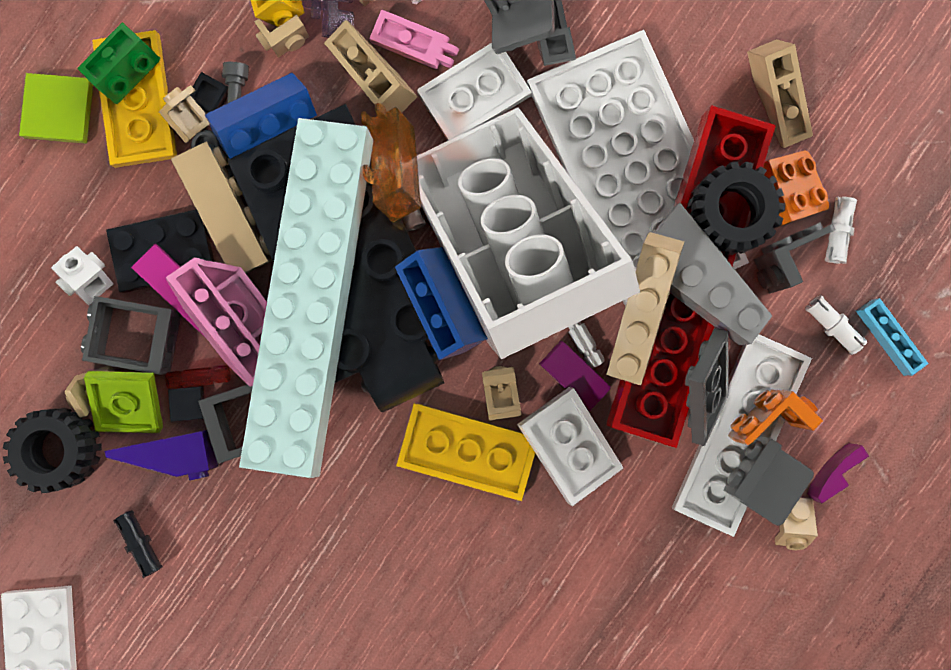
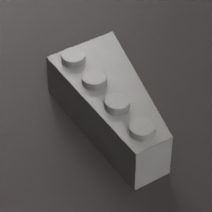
[632,202,772,345]

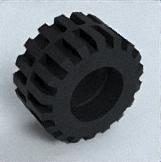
[687,162,785,255]
[3,408,102,493]

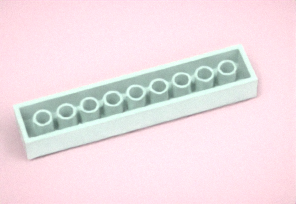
[239,118,373,478]

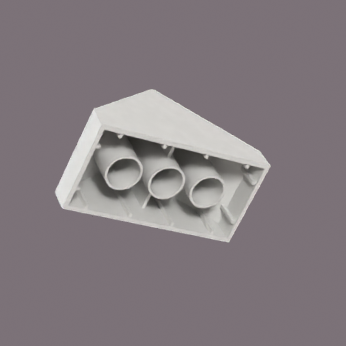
[402,107,640,359]

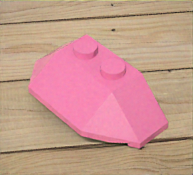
[165,258,267,387]

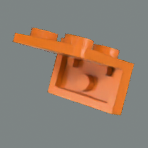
[763,150,829,229]
[728,389,823,445]

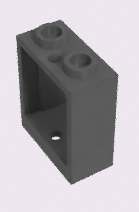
[81,296,181,374]
[198,385,253,464]

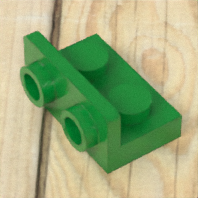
[77,22,160,104]

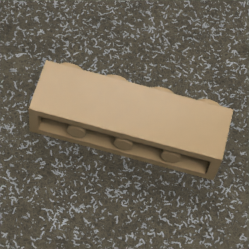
[171,141,273,274]
[607,232,685,385]

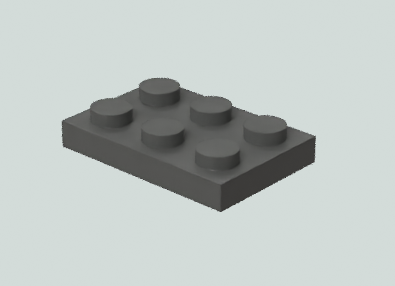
[685,328,728,446]

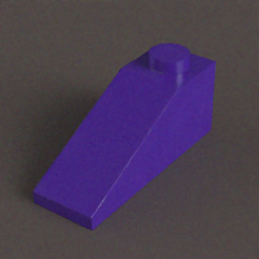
[105,430,218,480]

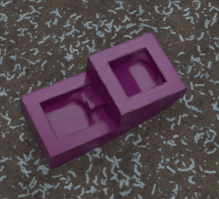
[539,341,611,411]
[807,443,869,504]

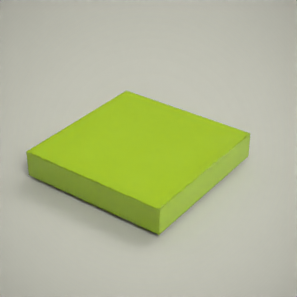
[19,73,93,144]
[84,371,163,433]

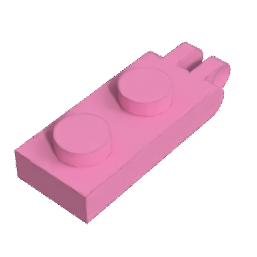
[369,10,459,69]

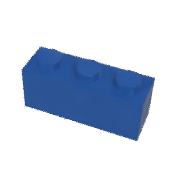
[205,73,317,159]
[395,247,488,360]

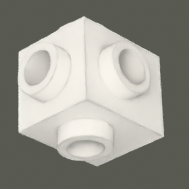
[51,246,113,306]

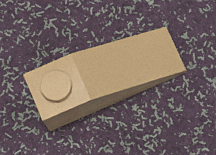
[324,20,417,119]
[747,39,813,148]

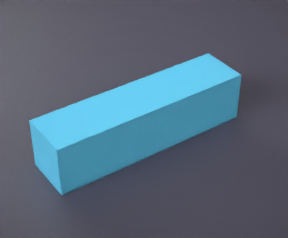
[856,298,929,376]

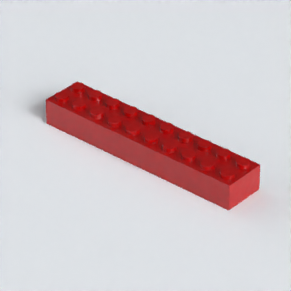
[606,105,776,448]

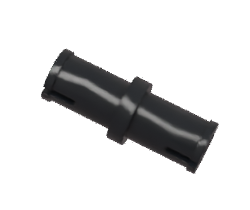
[113,510,163,578]

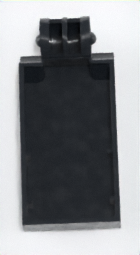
[227,104,445,413]

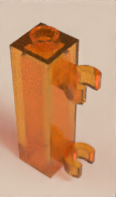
[361,103,421,222]

